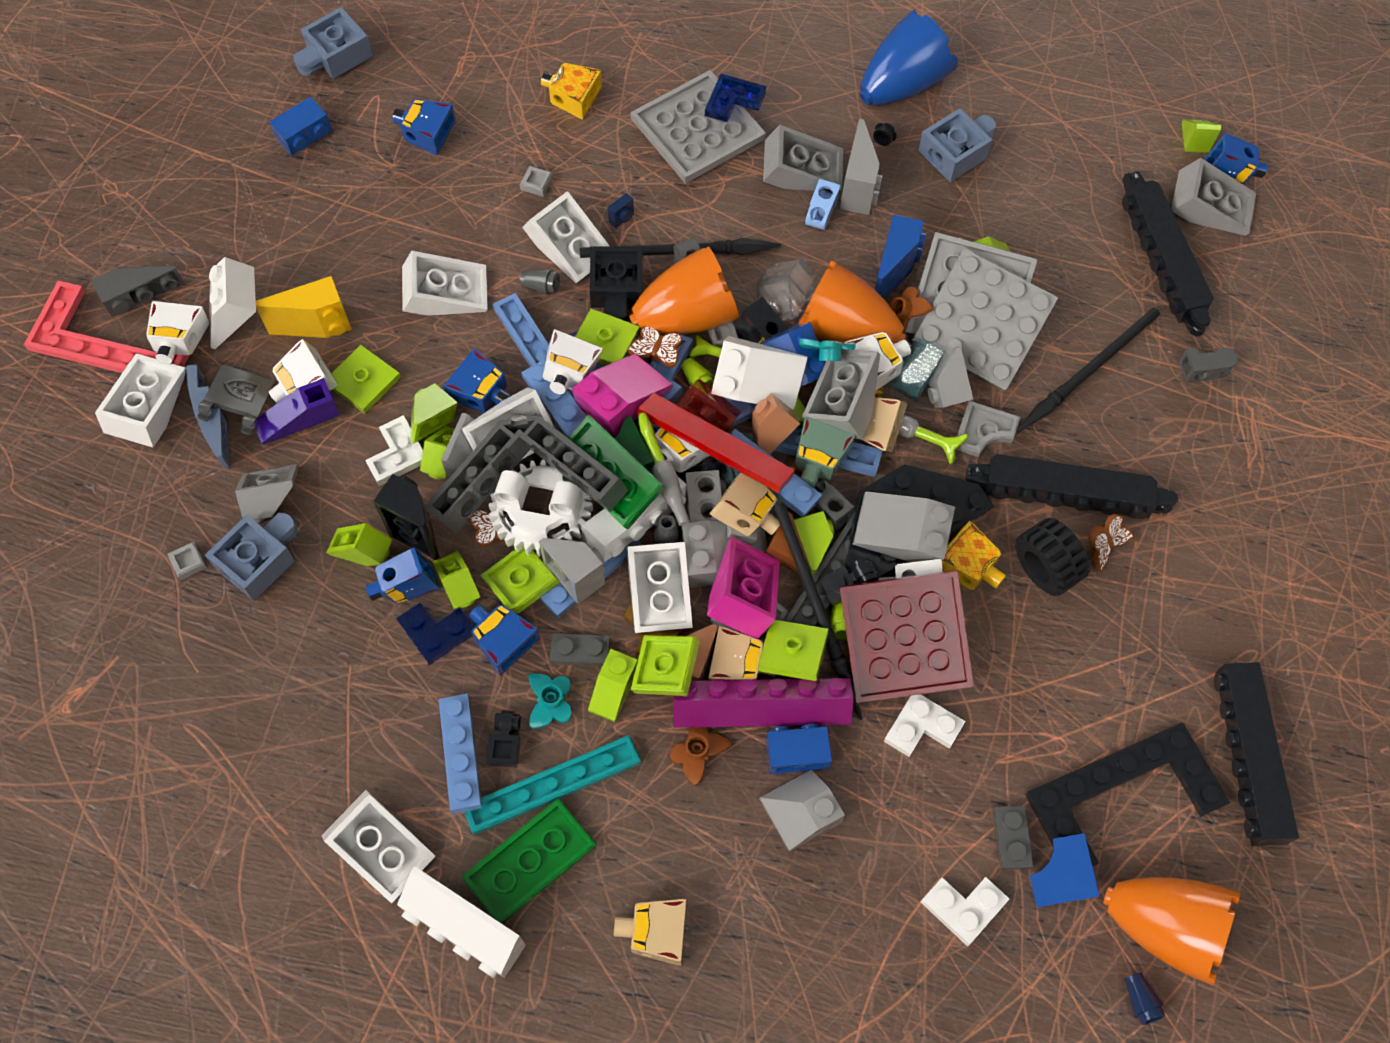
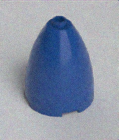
[859,10,958,106]

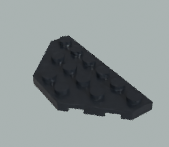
[844,464,994,584]

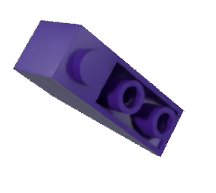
[255,378,340,445]

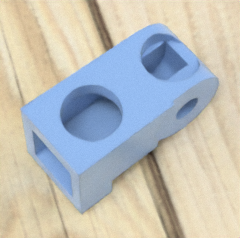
[805,179,841,230]

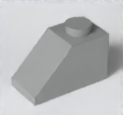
[928,347,973,408]

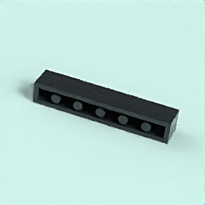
[1214,662,1299,846]

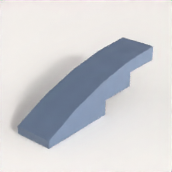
[186,364,230,469]

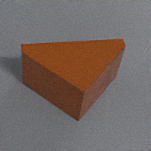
[765,512,810,573]

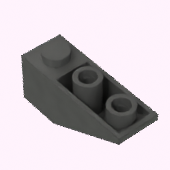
[91,265,184,317]

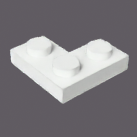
[365,415,423,486]
[884,694,966,757]
[921,877,1009,946]

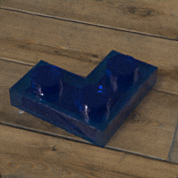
[705,74,767,123]
[396,603,474,665]

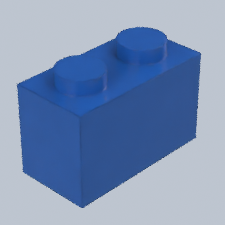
[269,97,332,155]
[766,724,832,774]

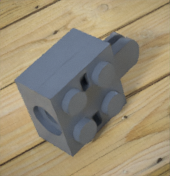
[293,7,373,79]
[918,108,996,182]
[205,513,298,601]

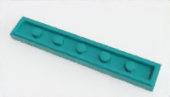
[464,735,641,836]

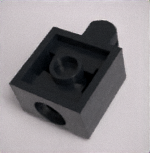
[589,246,643,321]

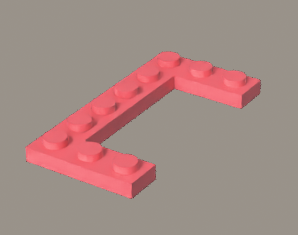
[24,281,189,373]

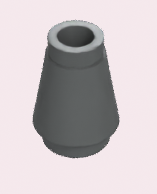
[520,269,560,295]
[653,515,681,544]

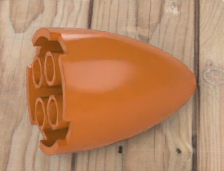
[629,247,739,335]
[798,260,906,344]
[1103,877,1241,986]

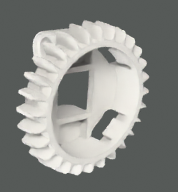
[489,459,593,557]

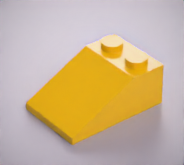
[256,276,352,338]

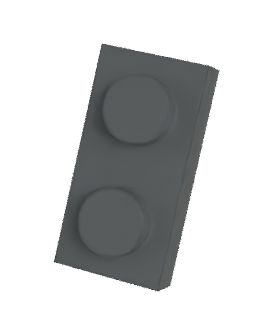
[550,633,610,667]
[993,806,1033,871]

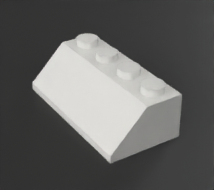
[397,866,526,978]

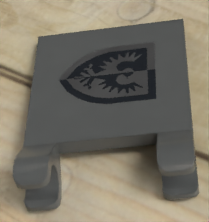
[197,364,275,435]

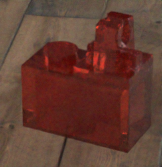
[677,379,742,433]

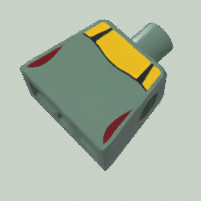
[795,416,855,487]

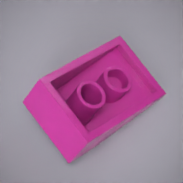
[572,354,673,437]
[707,536,780,639]

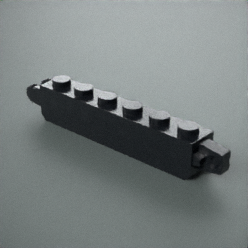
[1122,171,1214,337]
[965,454,1179,519]

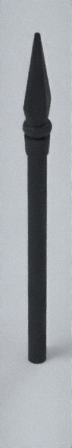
[580,238,781,258]
[1016,308,1160,432]
[774,503,862,720]

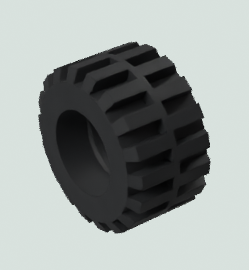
[1015,518,1090,596]

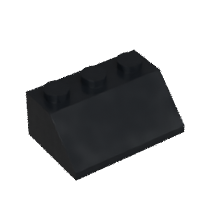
[373,474,440,560]

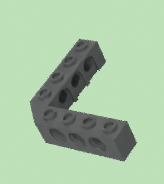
[424,415,628,533]

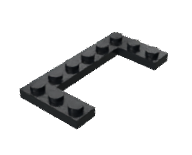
[1025,722,1230,867]

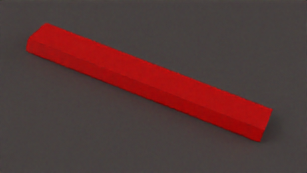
[637,392,795,493]

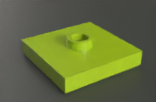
[575,309,640,366]
[331,345,401,414]
[480,547,559,615]
[758,620,828,681]
[631,635,700,696]

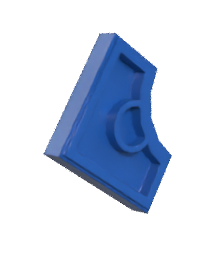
[1030,833,1099,907]

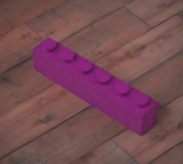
[673,678,853,728]

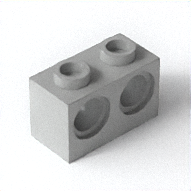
[686,470,726,522]

